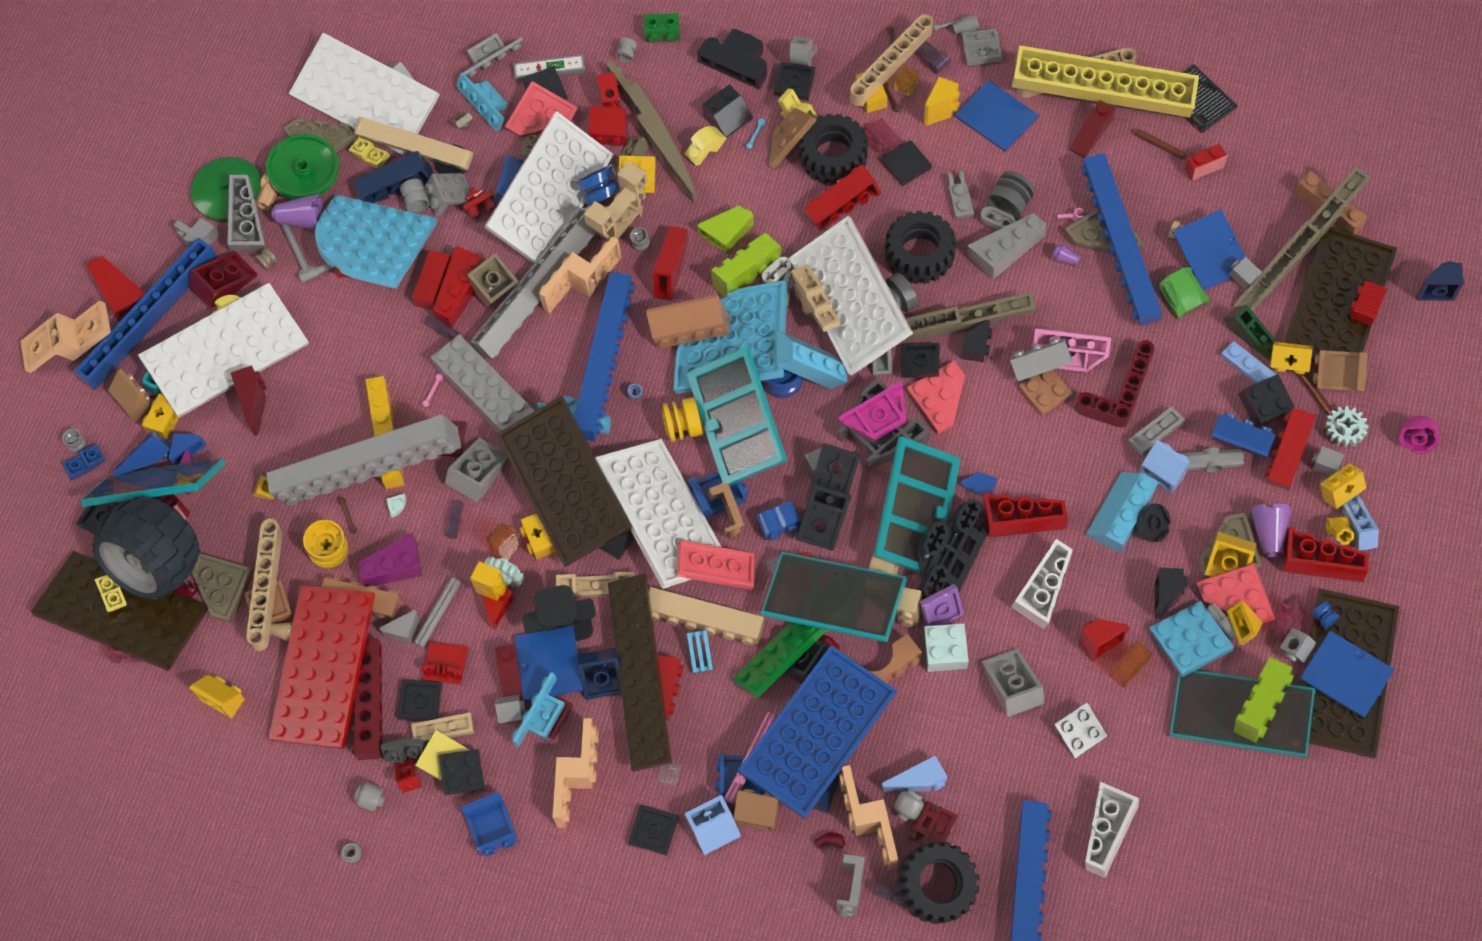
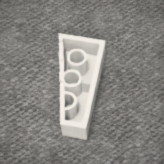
[1011,539,1073,629]
[1085,782,1139,878]

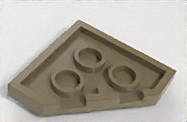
[283,118,357,152]
[1064,209,1143,251]
[1198,513,1262,579]
[192,553,253,623]

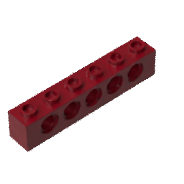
[352,639,383,760]

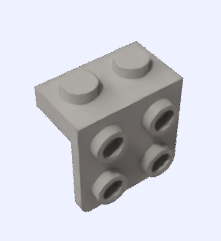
[424,173,473,216]

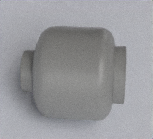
[354,782,385,811]
[894,789,924,822]

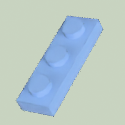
[1220,341,1276,384]

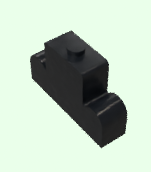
[697,28,767,90]

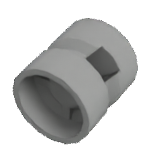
[400,179,430,213]

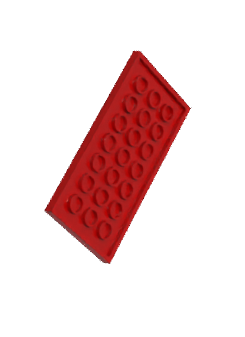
[268,586,375,749]

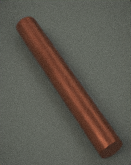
[1135,129,1186,159]
[1297,372,1333,416]

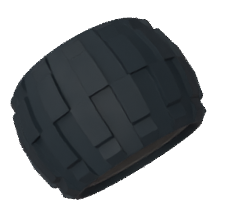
[92,496,200,599]

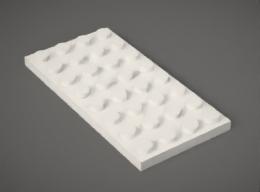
[289,33,440,156]
[484,111,614,263]
[789,216,913,376]
[138,283,309,418]
[596,439,721,589]

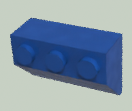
[1211,412,1275,456]

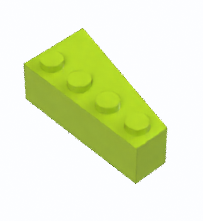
[711,233,781,298]
[1234,657,1294,743]

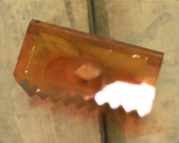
[487,523,520,560]
[1109,641,1152,688]

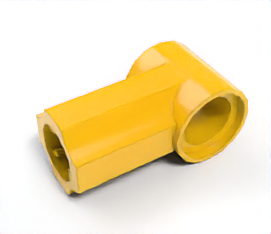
[1326,517,1354,545]

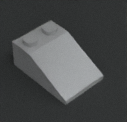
[445,438,509,502]
[981,649,1044,717]

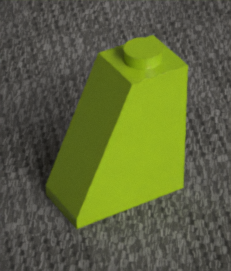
[697,205,754,254]

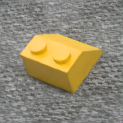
[924,77,961,126]
[1204,531,1257,577]
[189,675,245,719]

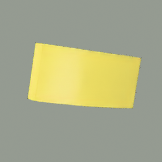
[349,137,390,168]
[95,575,127,613]

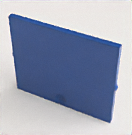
[955,80,1039,152]
[1172,209,1245,290]
[515,626,583,701]
[1300,631,1395,718]

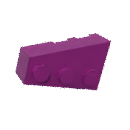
[358,532,423,587]

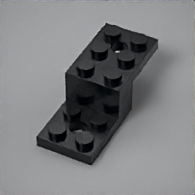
[796,443,861,551]

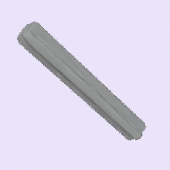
[414,577,460,647]

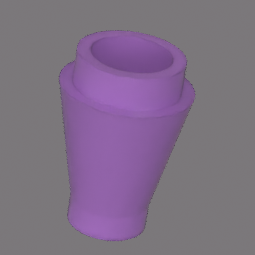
[1052,244,1081,266]

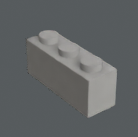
[1010,337,1072,381]

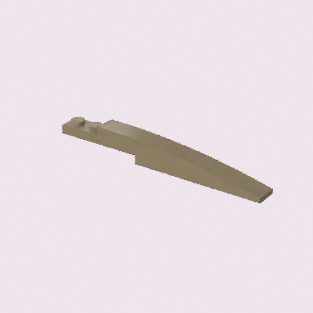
[606,60,697,203]
[1233,166,1371,312]
[900,292,1036,343]

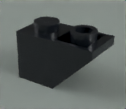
[961,320,993,362]

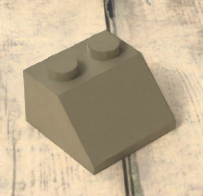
[467,253,519,308]

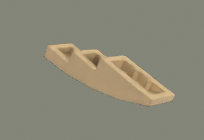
[791,264,841,332]

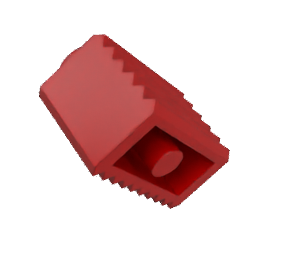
[1185,143,1228,181]
[1349,280,1388,326]

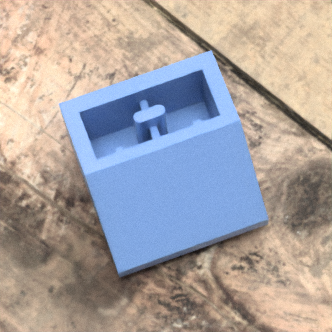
[1140,440,1190,494]
[685,795,741,855]

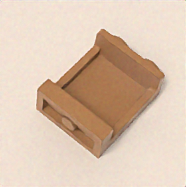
[1313,350,1368,391]
[708,482,744,538]

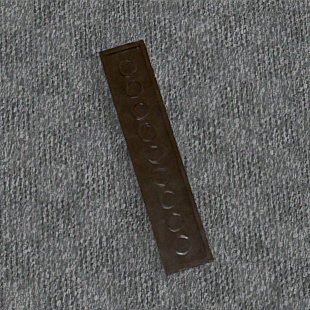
[607,574,672,772]

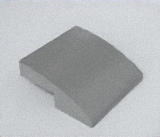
[961,29,1002,66]

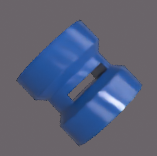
[1311,601,1340,629]

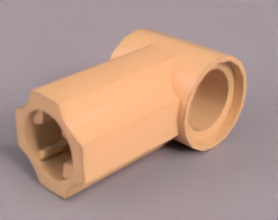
[256,174,278,211]

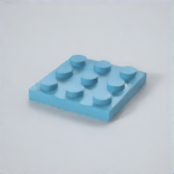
[1149,601,1234,677]

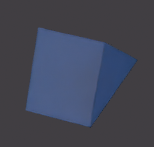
[960,472,998,496]

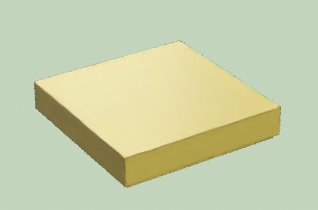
[415,730,469,781]

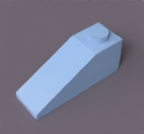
[1341,494,1379,551]
[881,756,947,792]

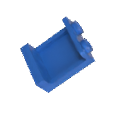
[688,463,748,518]
[716,753,766,797]
[461,792,519,856]

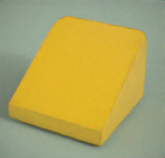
[253,475,275,500]

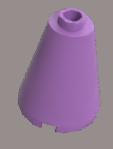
[272,194,324,230]
[1251,504,1291,558]

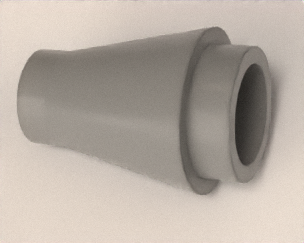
[952,14,980,34]

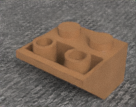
[108,368,151,423]
[734,789,780,832]

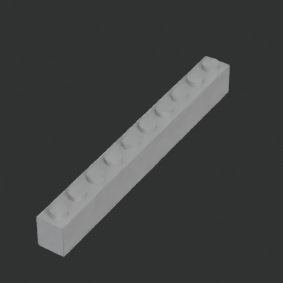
[469,208,597,359]

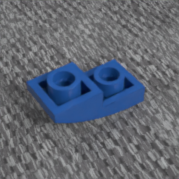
[62,445,105,481]

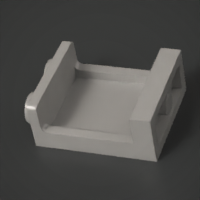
[836,854,865,918]

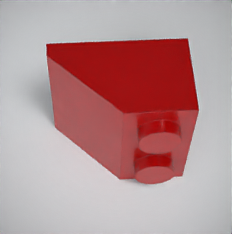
[589,106,629,146]
[1078,619,1129,661]

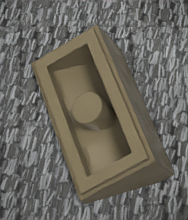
[616,137,650,167]

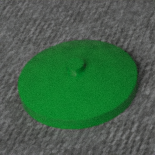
[266,134,339,199]
[191,157,262,222]

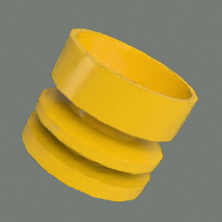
[662,397,703,442]
[303,520,349,569]

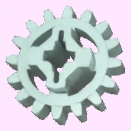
[1324,406,1368,447]
[484,557,524,587]

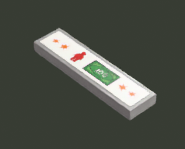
[513,54,585,81]

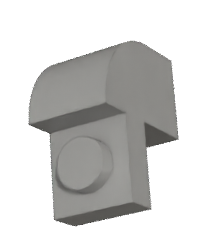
[790,36,818,66]
[173,218,219,248]

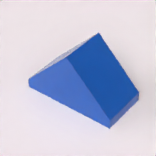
[169,433,207,465]

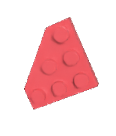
[505,81,578,137]
[907,360,965,434]
[1197,563,1276,624]

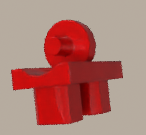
[463,187,496,220]

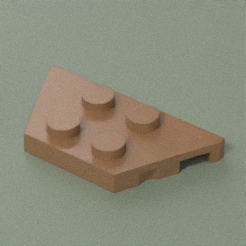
[769,108,817,169]

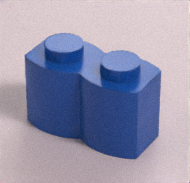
[756,501,801,541]

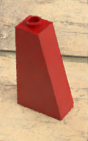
[653,226,688,301]
[86,256,146,322]

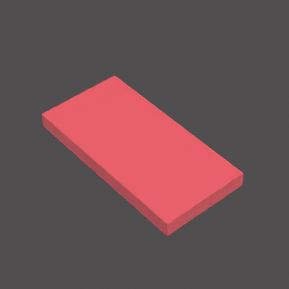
[677,540,755,590]

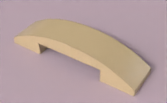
[556,572,635,597]

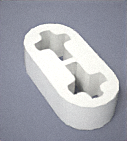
[762,257,792,284]

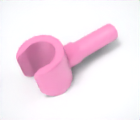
[1057,208,1084,222]

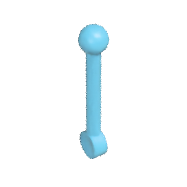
[746,119,765,149]

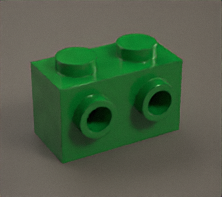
[644,13,680,43]

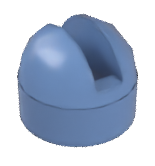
[627,384,643,400]

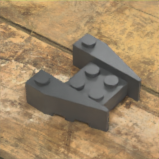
[838,378,930,470]

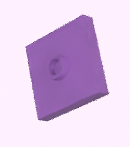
[919,584,964,626]

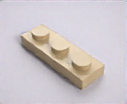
[411,712,475,743]

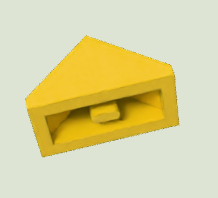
[1227,601,1263,645]

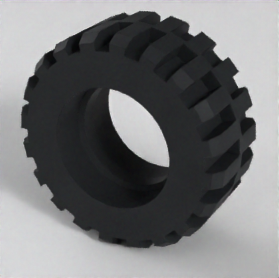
[799,113,868,185]
[885,211,956,284]
[896,841,980,924]

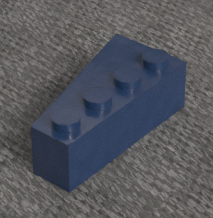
[354,151,434,203]

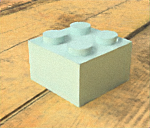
[924,624,969,672]

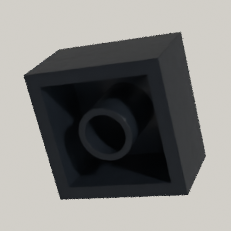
[1238,374,1295,427]

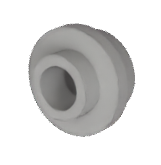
[341,843,362,863]

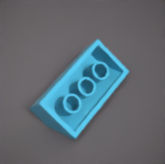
[777,331,847,389]
[1085,472,1158,554]

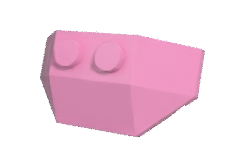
[1033,328,1111,372]

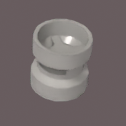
[616,38,637,63]
[630,227,651,252]
[62,429,87,453]

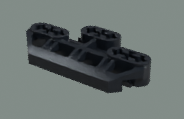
[917,499,988,600]

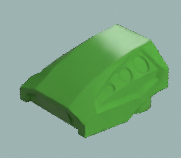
[1158,267,1210,319]

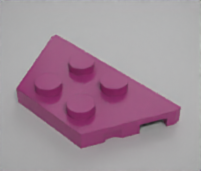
[838,381,906,441]

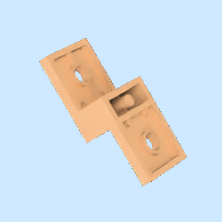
[539,236,622,314]
[20,301,111,373]
[553,718,599,828]
[839,765,898,871]

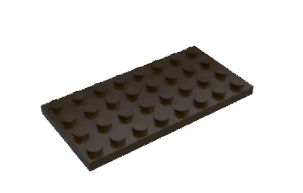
[1284,227,1398,363]
[496,396,632,567]
[31,551,208,671]
[1293,589,1399,759]

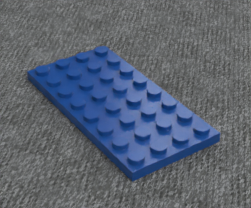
[737,645,897,820]

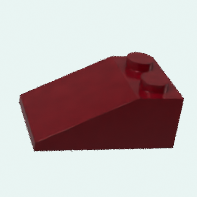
[188,251,257,308]
[231,365,267,436]

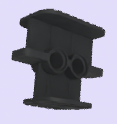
[522,585,596,641]

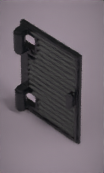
[1182,64,1238,133]

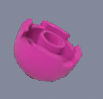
[1399,415,1440,454]

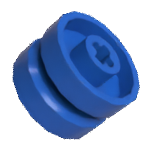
[576,165,620,205]
[762,369,803,398]

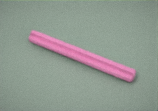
[725,712,777,804]

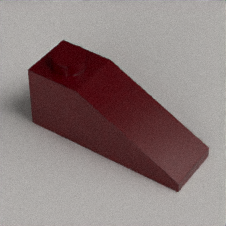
[1069,100,1115,158]
[495,644,526,707]

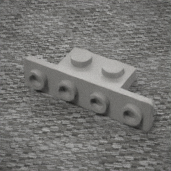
[463,33,523,78]

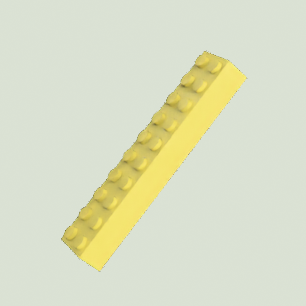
[1012,46,1199,118]

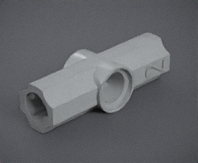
[1183,448,1244,472]

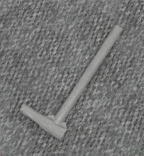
[273,204,334,283]

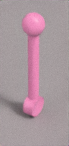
[422,374,444,407]

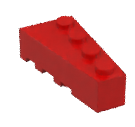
[804,164,882,230]
[433,245,486,328]
[1264,407,1316,490]
[983,493,1068,538]
[1283,526,1369,582]

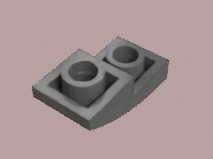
[381,739,426,763]

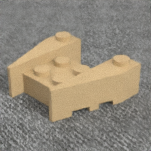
[584,161,648,241]

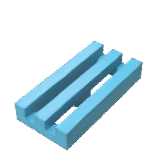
[687,630,713,673]

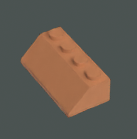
[646,295,730,349]

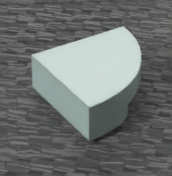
[386,493,406,518]

